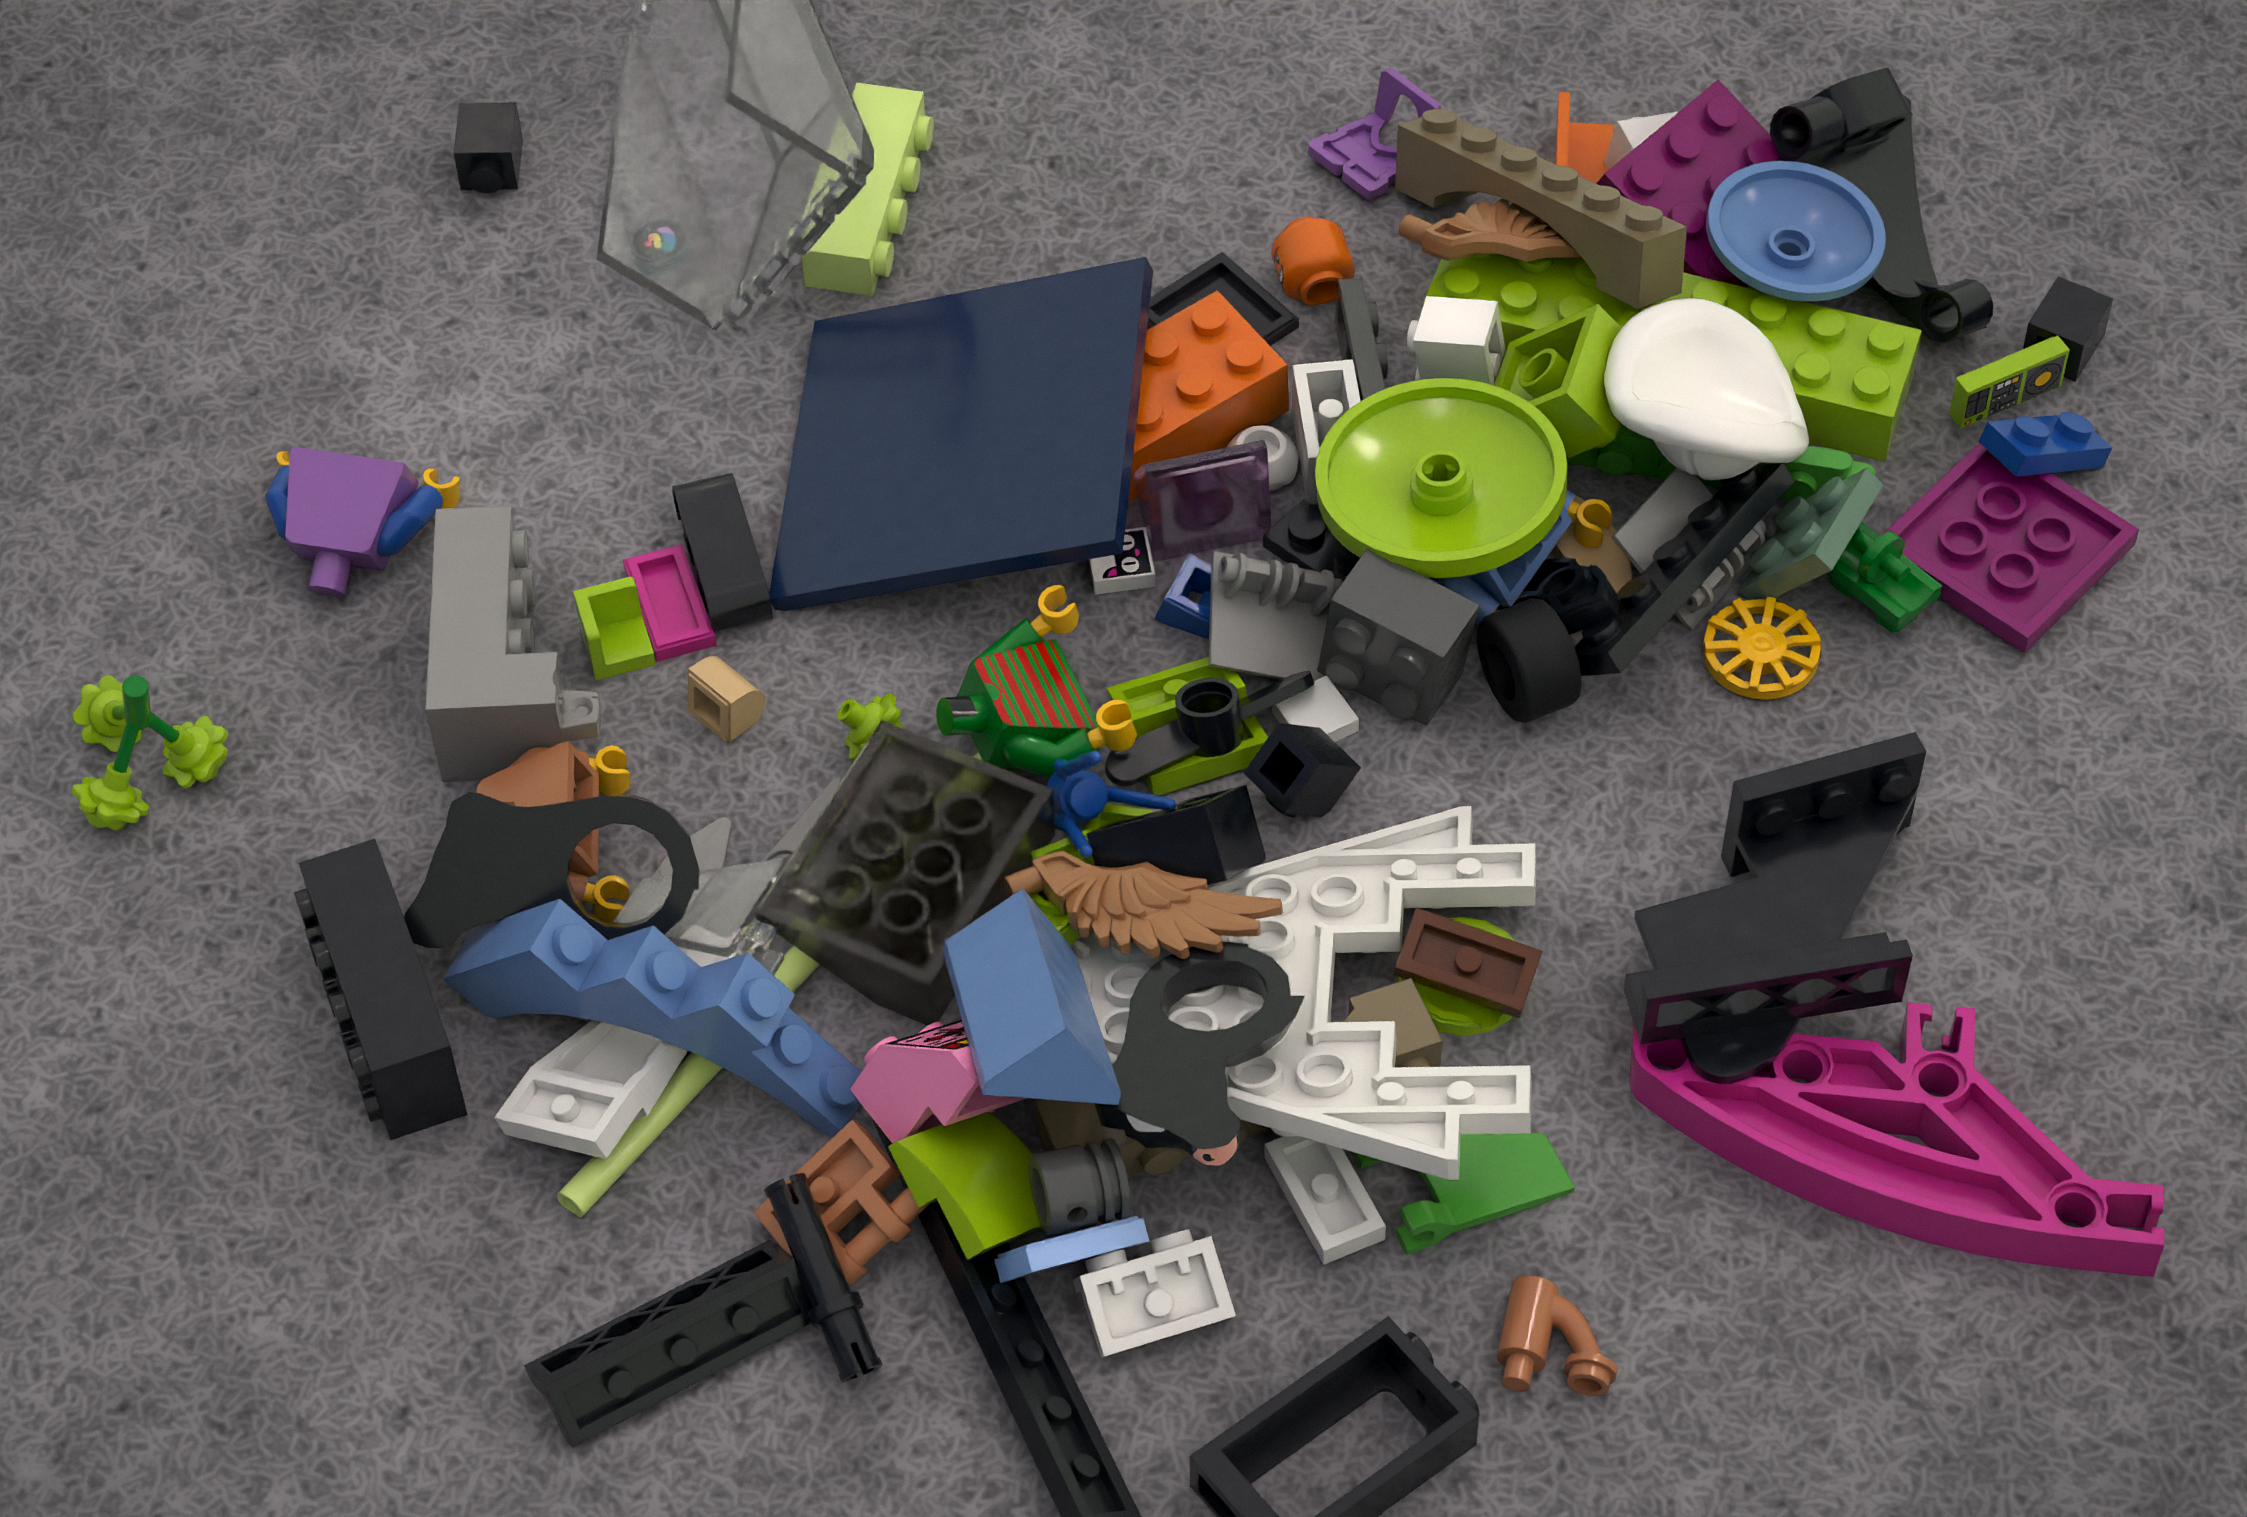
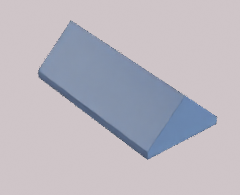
[943,888,1121,1105]

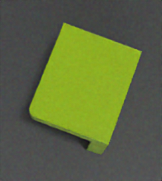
[573,577,656,681]

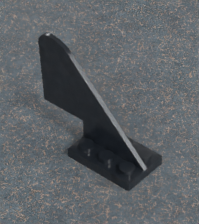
[1634,732,1926,1084]

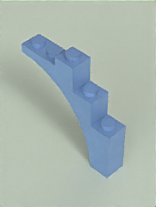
[443,899,861,1137]

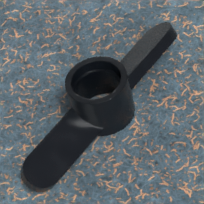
[1105,671,1315,787]

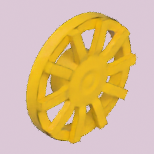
[1702,596,1821,700]

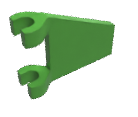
[1352,1133,1575,1256]

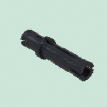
[764,1173,883,1382]

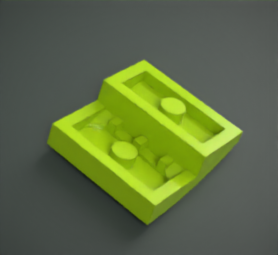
[1106,657,1268,795]
[888,1112,1042,1260]

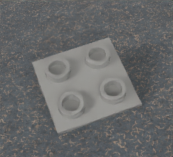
[1611,467,1766,631]
[1209,551,1343,681]

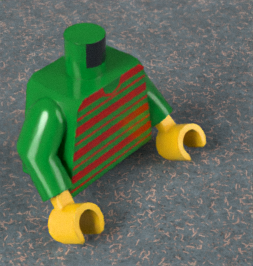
[936,585,1137,779]

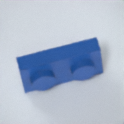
[1978,412,2112,477]

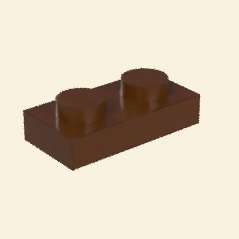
[1393,907,1542,1019]

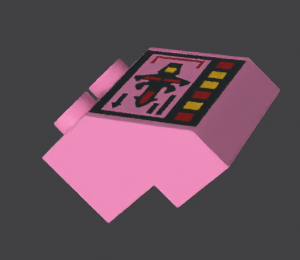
[850,1020,1027,1144]

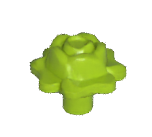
[837,693,904,762]

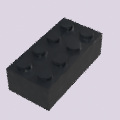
[294,839,468,1141]

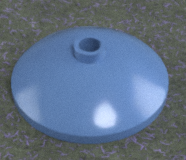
[1706,161,1886,302]

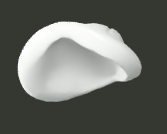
[1604,298,1809,480]

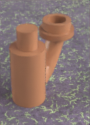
[1497,1276,1618,1396]

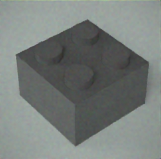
[1317,549,1479,726]

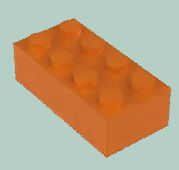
[1128,290,1290,502]

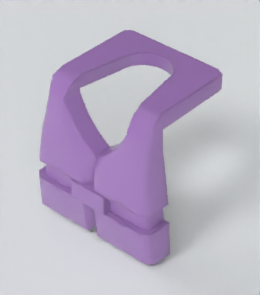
[1308,68,1441,201]

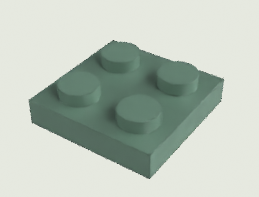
[1739,468,1884,600]

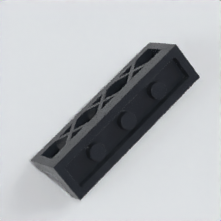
[1624,932,1913,1044]
[524,1240,813,1447]

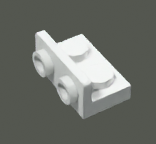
[1072,1229,1236,1358]

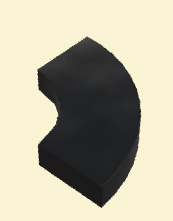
[1512,558,1619,635]

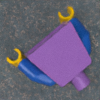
[265,446,460,597]

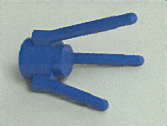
[1046,751,1176,858]

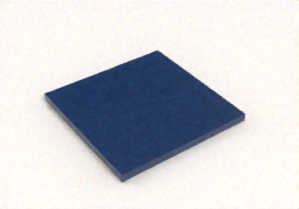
[769,257,1153,611]

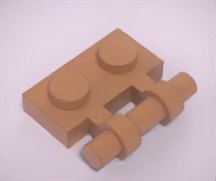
[753,1119,928,1286]

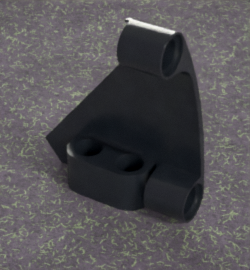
[1770,68,1993,342]

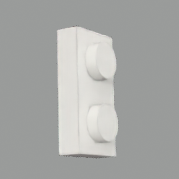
[1264,1136,1386,1265]

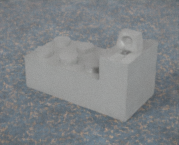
[425,505,601,782]

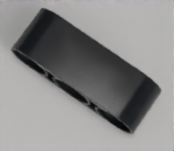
[672,473,773,632]

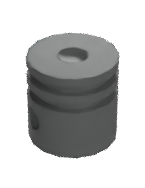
[1029,1138,1131,1236]

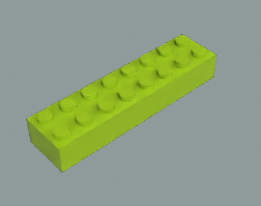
[1423,254,1922,462]

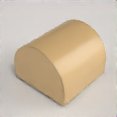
[688,656,766,742]

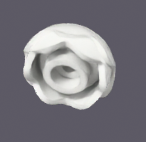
[1223,425,1299,493]

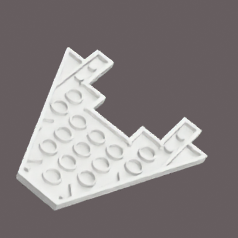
[1071,806,1536,1180]

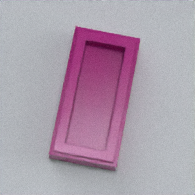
[623,544,717,662]

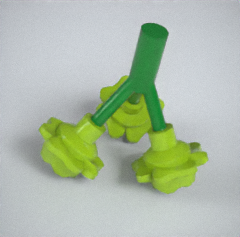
[71,675,228,831]

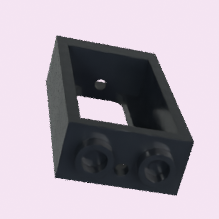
[1189,1316,1479,1517]

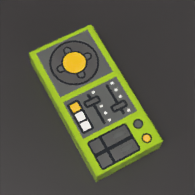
[1949,336,2070,429]

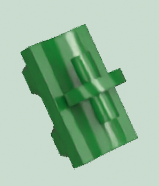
[1826,521,1942,633]

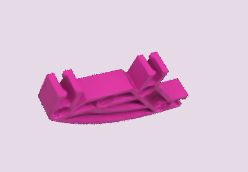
[1629,1002,2164,1277]

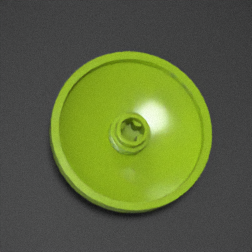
[1315,378,1567,578]

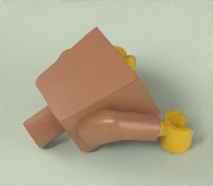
[477,741,631,922]

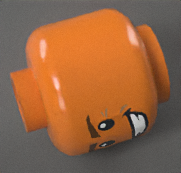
[1271,216,1355,306]

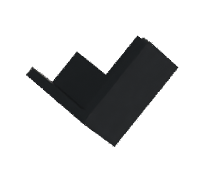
[1086,785,1266,885]

